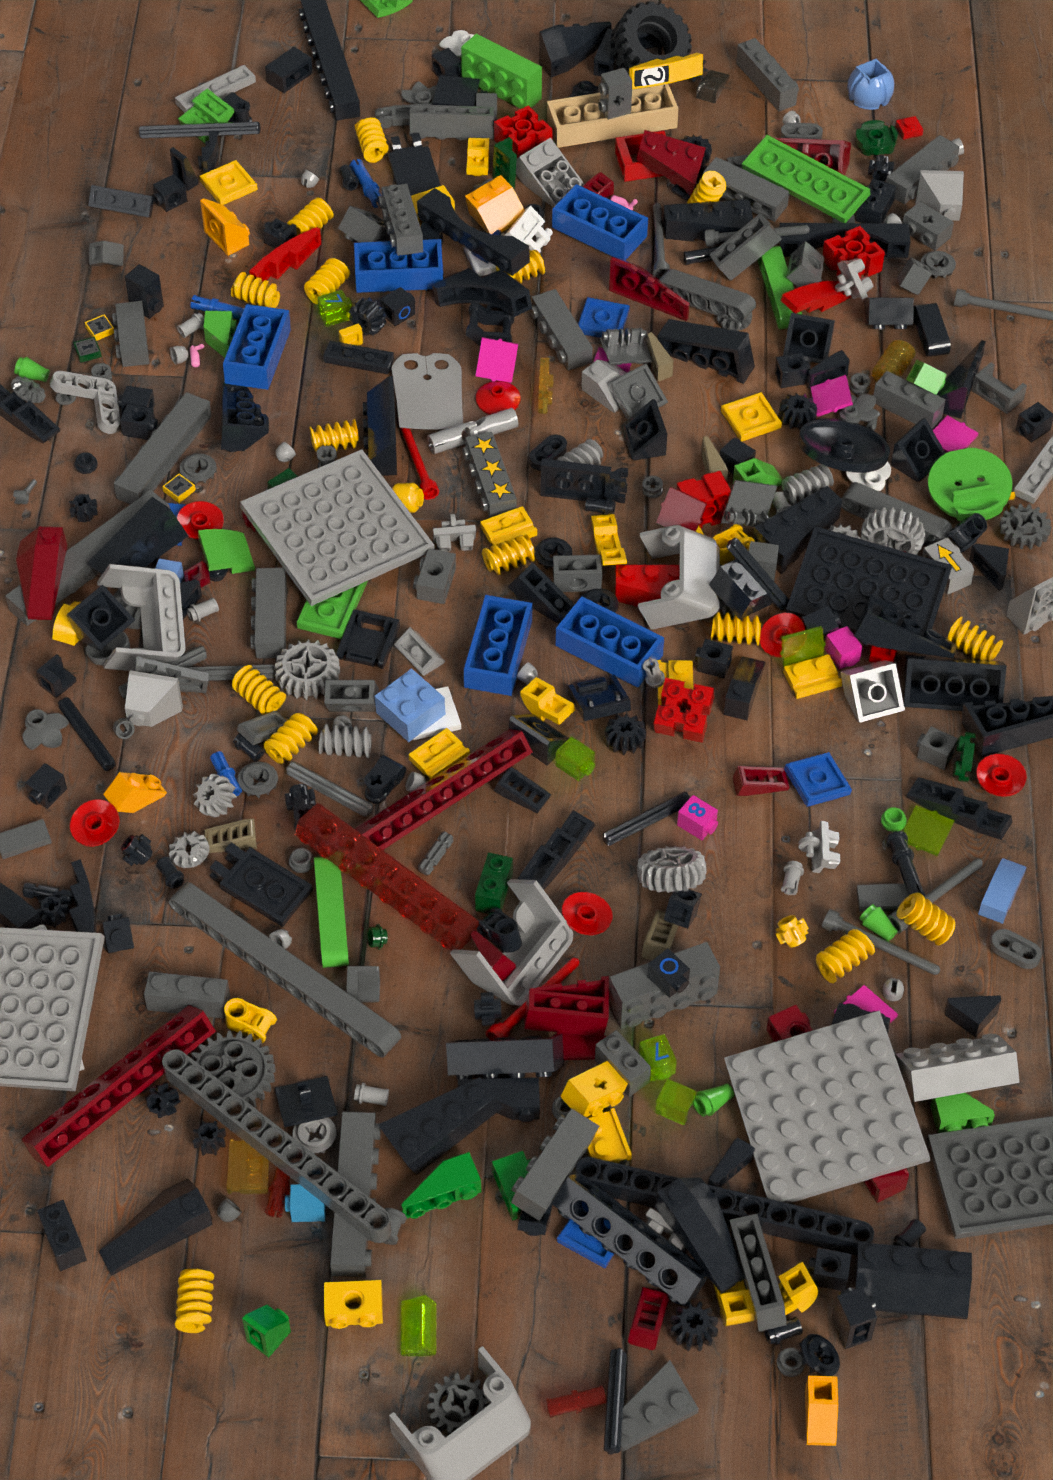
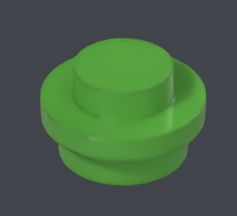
[881,807,907,832]

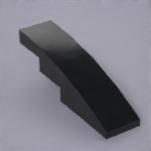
[0,384,60,443]
[907,777,1013,840]
[518,810,595,890]
[69,859,97,933]

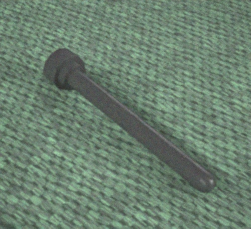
[653,203,670,280]
[705,225,810,247]
[954,288,1053,321]
[888,858,983,934]
[822,909,940,975]

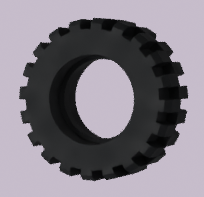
[610,1,692,75]

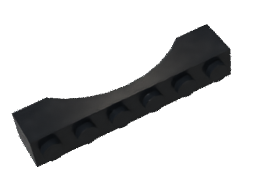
[417,188,530,276]
[778,223,911,258]

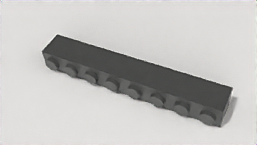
[5,490,170,626]

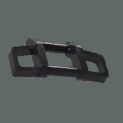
[466,303,515,346]

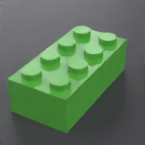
[461,34,542,109]

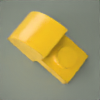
[467,138,489,176]
[52,601,81,646]
[520,677,575,725]
[778,1262,818,1315]
[713,1280,755,1326]

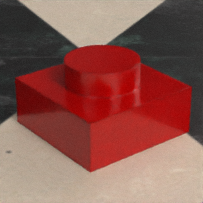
[895,116,923,140]
[869,645,897,663]

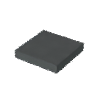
[607,363,668,420]

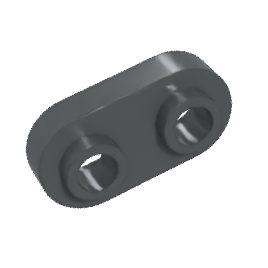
[781,123,823,139]
[991,929,1042,969]

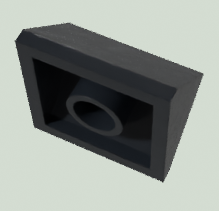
[783,313,835,363]
[621,399,668,461]
[891,418,946,482]
[66,584,135,651]
[509,714,571,766]

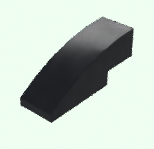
[0,883,41,929]

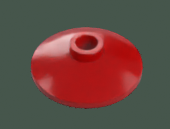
[476,381,521,415]
[177,501,224,539]
[760,613,806,658]
[976,754,1027,797]
[70,799,120,847]
[561,892,613,935]

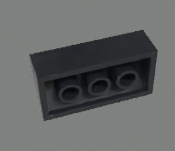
[363,376,397,476]
[903,655,1007,711]
[854,1242,972,1319]

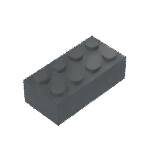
[609,942,720,1029]

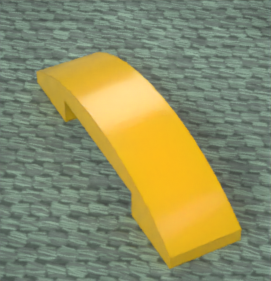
[591,514,627,566]

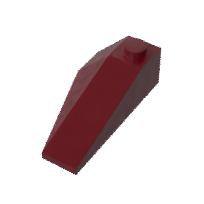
[763,137,851,175]
[609,257,690,322]
[16,526,68,620]

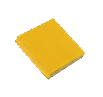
[200,160,258,205]
[721,392,782,441]

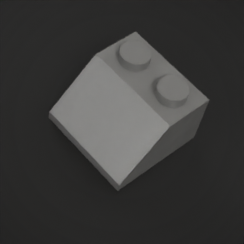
[840,660,905,722]

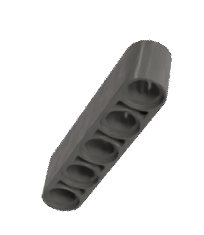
[659,269,756,322]
[841,482,953,546]

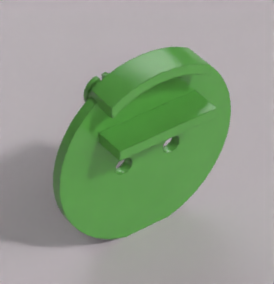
[928,448,1012,521]

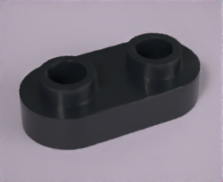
[529,434,567,471]

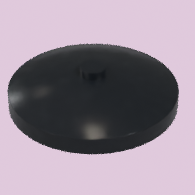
[798,419,890,473]

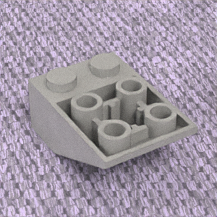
[516,138,585,208]
[1006,577,1053,635]

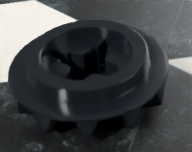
[535,538,572,569]
[582,589,619,613]
[799,1334,840,1376]

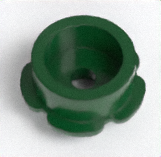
[368,924,388,950]

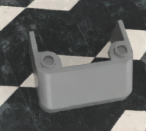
[638,525,720,630]
[97,564,185,671]
[450,879,573,1006]
[389,1346,531,1480]

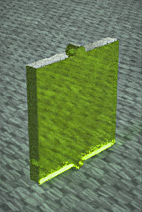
[780,626,826,670]
[903,805,954,856]

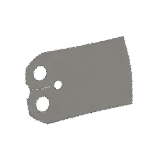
[392,353,463,430]

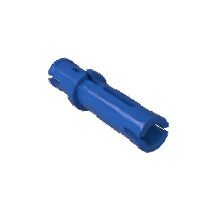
[350,159,382,208]
[190,295,244,320]

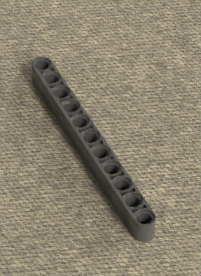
[168,882,402,1058]
[162,1050,392,1243]

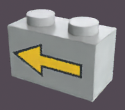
[922,537,974,595]

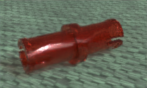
[265,1166,291,1218]
[546,1385,606,1418]

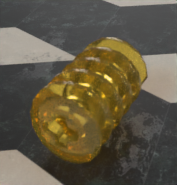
[872,340,916,382]

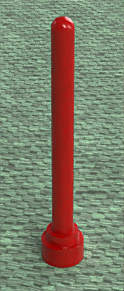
[397,417,439,500]
[486,957,580,1041]

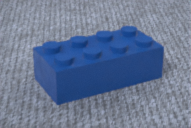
[552,184,648,260]
[354,239,443,293]
[223,304,291,390]
[464,595,532,696]
[556,596,664,688]

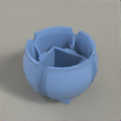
[847,59,895,110]

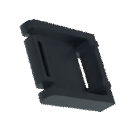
[336,610,400,669]
[567,674,631,721]

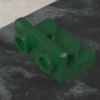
[493,137,517,189]

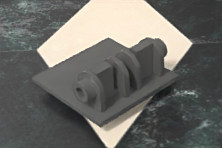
[599,328,653,365]
[721,480,777,527]

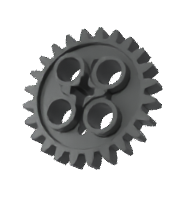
[191,1031,276,1114]

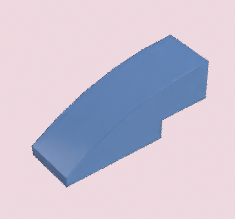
[978,858,1026,924]

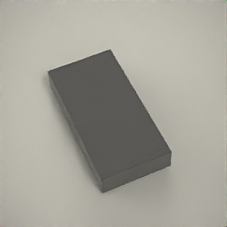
[237,710,286,745]
[0,819,52,859]
[856,884,909,912]

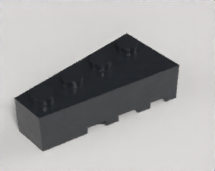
[663,200,753,243]
[87,497,189,589]
[446,1034,564,1080]
[378,1077,504,1175]

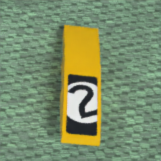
[629,53,703,89]

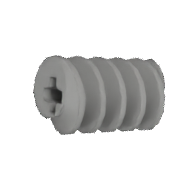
[557,439,603,465]
[781,464,834,505]
[319,724,372,758]

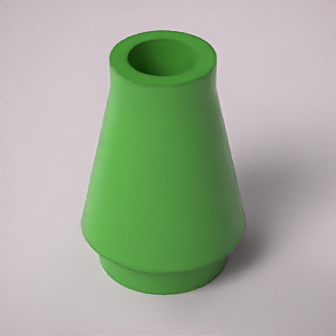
[14,357,50,382]
[859,904,898,942]
[693,1083,734,1117]

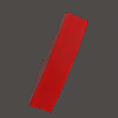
[249,227,321,282]
[780,281,852,314]

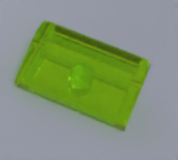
[401,1295,436,1356]

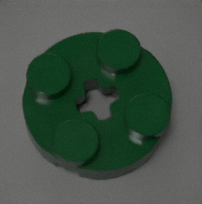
[855,120,898,156]
[953,732,975,783]

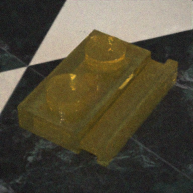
[538,358,554,414]
[227,1139,269,1194]

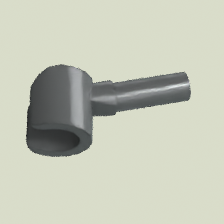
[13,479,37,504]

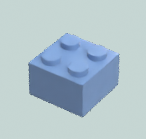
[375,668,446,742]

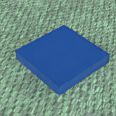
[578,297,630,338]
[784,752,852,807]
[557,1201,615,1268]

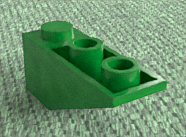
[401,1152,481,1219]

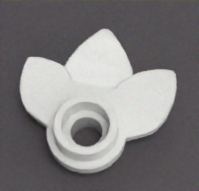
[439,30,474,58]
[846,461,891,491]

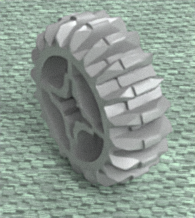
[861,507,925,555]
[274,639,340,701]
[637,846,707,893]

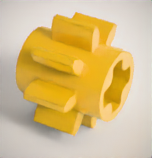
[775,915,809,947]

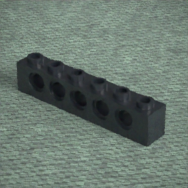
[551,1172,709,1306]

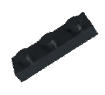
[88,185,155,218]
[323,340,394,374]

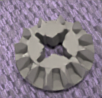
[168,831,209,868]
[293,1118,337,1154]

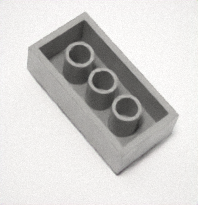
[896,1034,1019,1102]

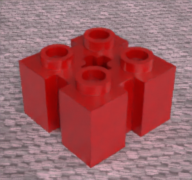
[494,105,552,159]
[823,226,885,279]
[677,471,731,529]
[654,677,714,743]

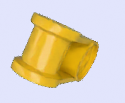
[713,524,755,565]
[224,998,277,1043]

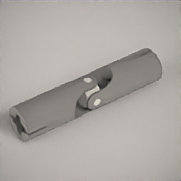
[427,408,519,454]

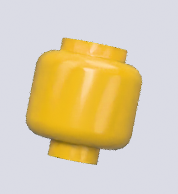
[392,483,424,513]

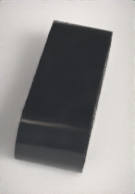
[913,303,951,357]

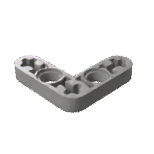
[50,371,120,434]

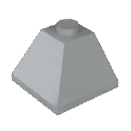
[915,170,964,221]
[582,360,627,413]
[125,670,183,727]

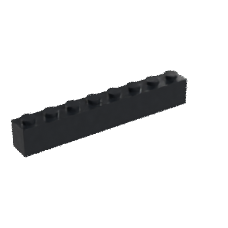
[298,0,360,121]

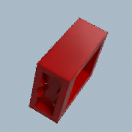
[615,131,666,182]

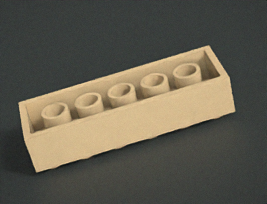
[547,84,678,148]

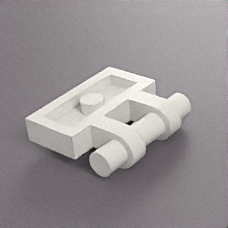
[505,206,553,253]

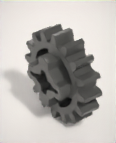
[999,504,1052,549]
[427,1373,490,1436]

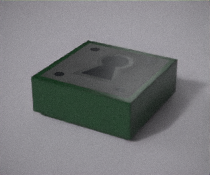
[73,337,102,363]

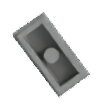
[394,627,445,676]

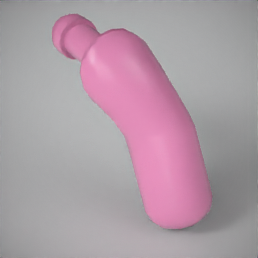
[610,195,638,210]
[189,344,204,368]

